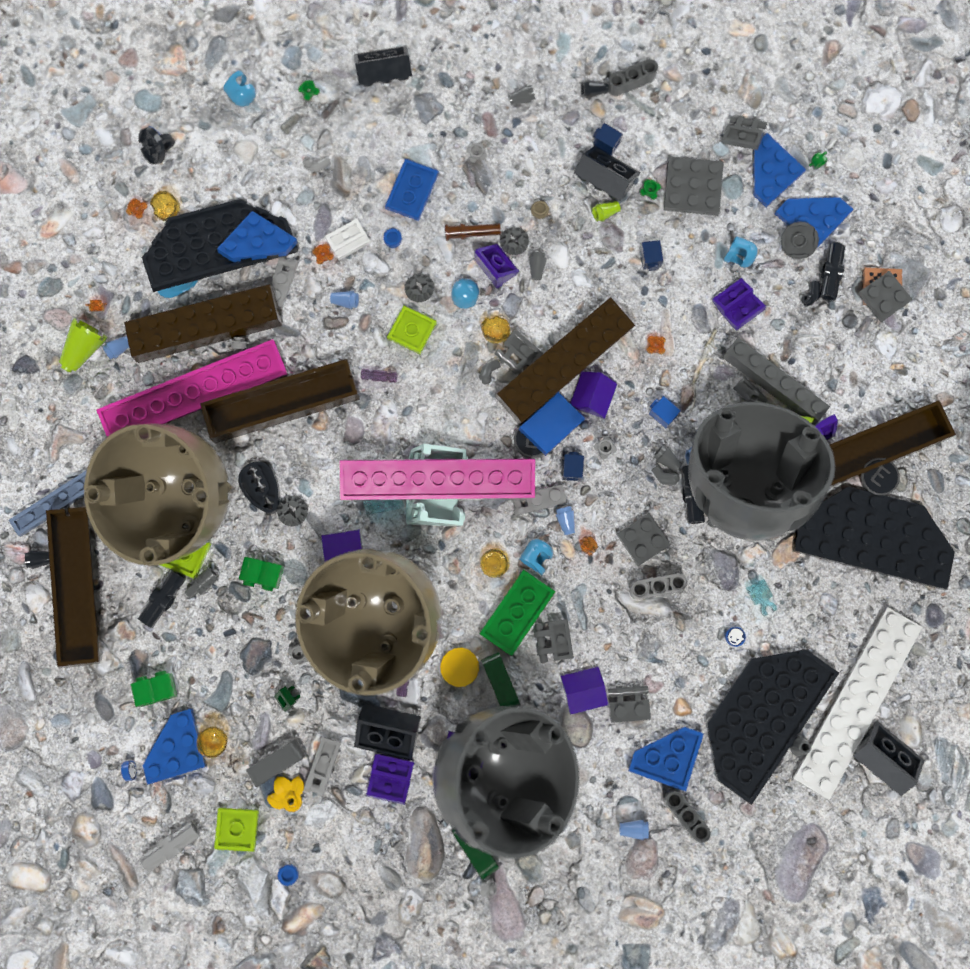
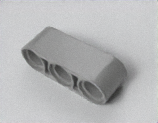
[629,574,688,600]

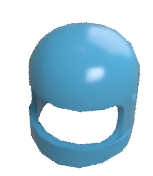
[223,71,256,107]
[723,236,758,268]
[519,539,553,576]

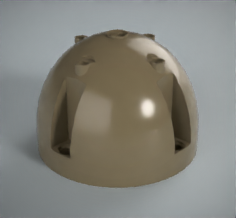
[84,424,231,565]
[295,549,442,695]

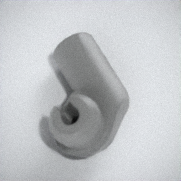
[303,156,331,172]

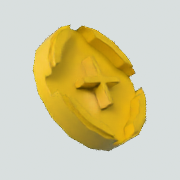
[440,648,479,687]

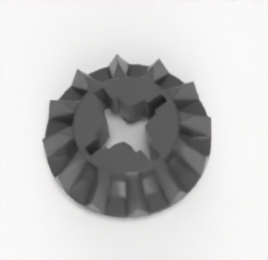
[500,226,529,255]
[405,273,434,302]
[277,496,308,526]

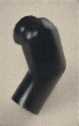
[801,281,820,306]

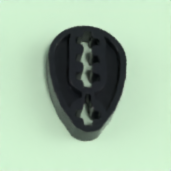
[238,462,280,514]

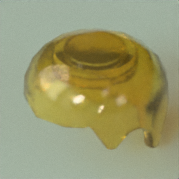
[150,191,180,221]
[481,315,511,344]
[480,548,510,578]
[196,727,228,758]

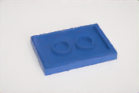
[385,159,439,221]
[519,392,585,456]

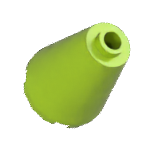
[59,318,108,373]

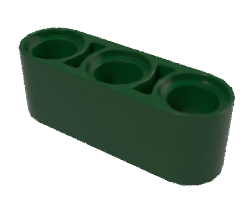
[481,652,521,707]
[450,827,500,880]

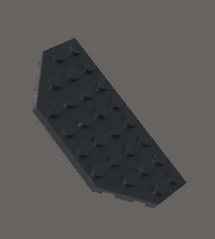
[142,199,298,292]
[793,486,955,590]
[706,650,839,805]

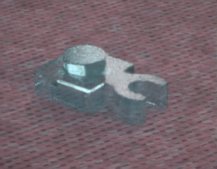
[746,579,777,616]

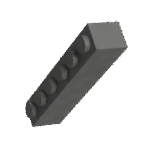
[723,338,830,425]

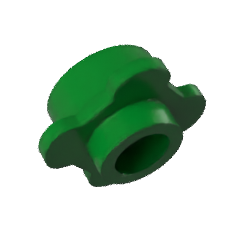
[298,80,320,101]
[809,151,828,169]
[640,179,661,200]

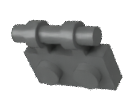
[722,115,767,150]
[494,329,544,375]
[534,619,574,663]
[608,684,651,723]

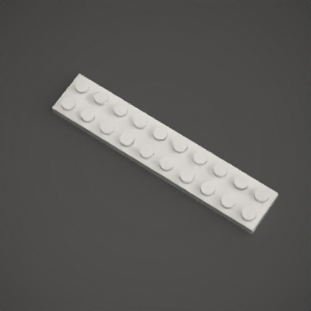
[792,607,923,800]

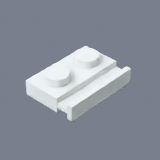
[325,219,371,260]

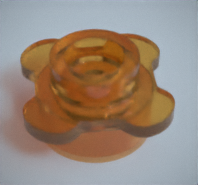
[126,198,148,219]
[312,244,334,265]
[85,300,107,312]
[647,336,666,355]
[579,536,598,556]

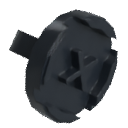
[138,127,175,165]

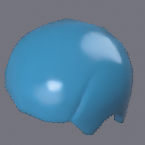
[451,278,479,309]

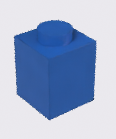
[649,396,681,429]

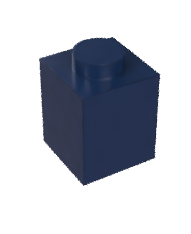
[593,123,623,155]
[640,240,664,271]
[563,452,584,482]

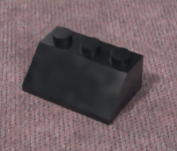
[354,45,412,87]
[574,145,641,201]
[354,703,421,760]
[853,721,925,796]

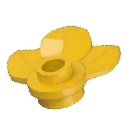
[267,776,304,812]

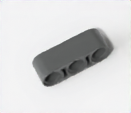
[608,59,658,96]
[246,740,306,787]
[663,790,711,843]

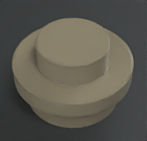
[531,201,549,219]

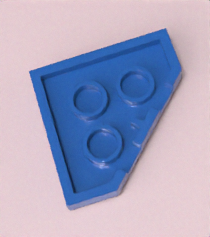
[753,133,806,208]
[774,197,854,248]
[217,211,297,262]
[143,709,207,785]
[628,727,704,792]

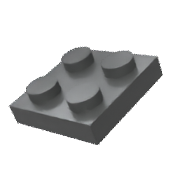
[858,271,913,323]
[616,513,671,566]

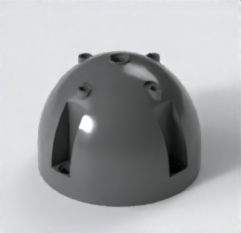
[688,402,835,541]
[432,706,579,859]

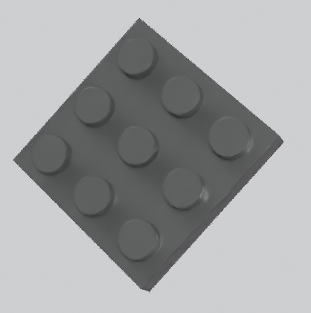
[664,156,724,216]

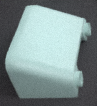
[406,444,468,526]

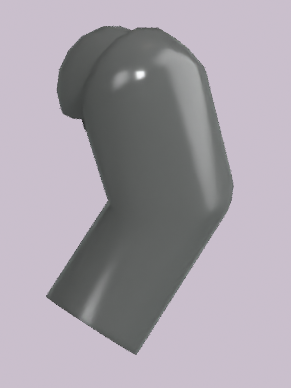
[479,359,501,385]
[651,465,680,486]

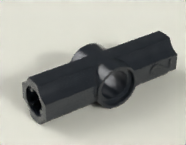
[820,242,846,301]
[682,465,705,524]
[138,570,186,628]

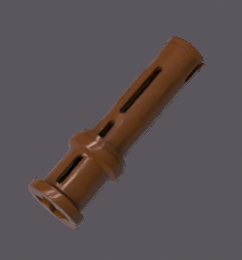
[445,223,501,241]

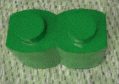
[238,557,284,592]
[131,671,178,708]

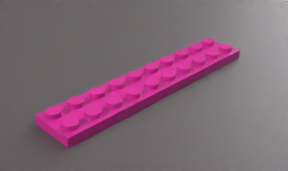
[96,339,288,437]
[340,459,535,500]

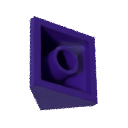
[474,244,520,289]
[570,371,617,419]
[560,667,608,715]

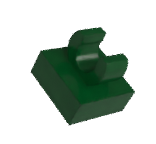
[274,686,301,712]

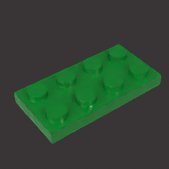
[479,569,556,657]

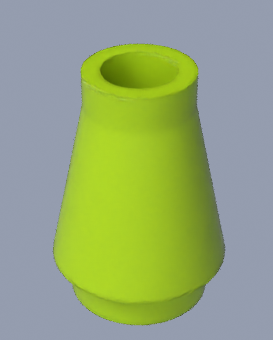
[592,201,621,222]

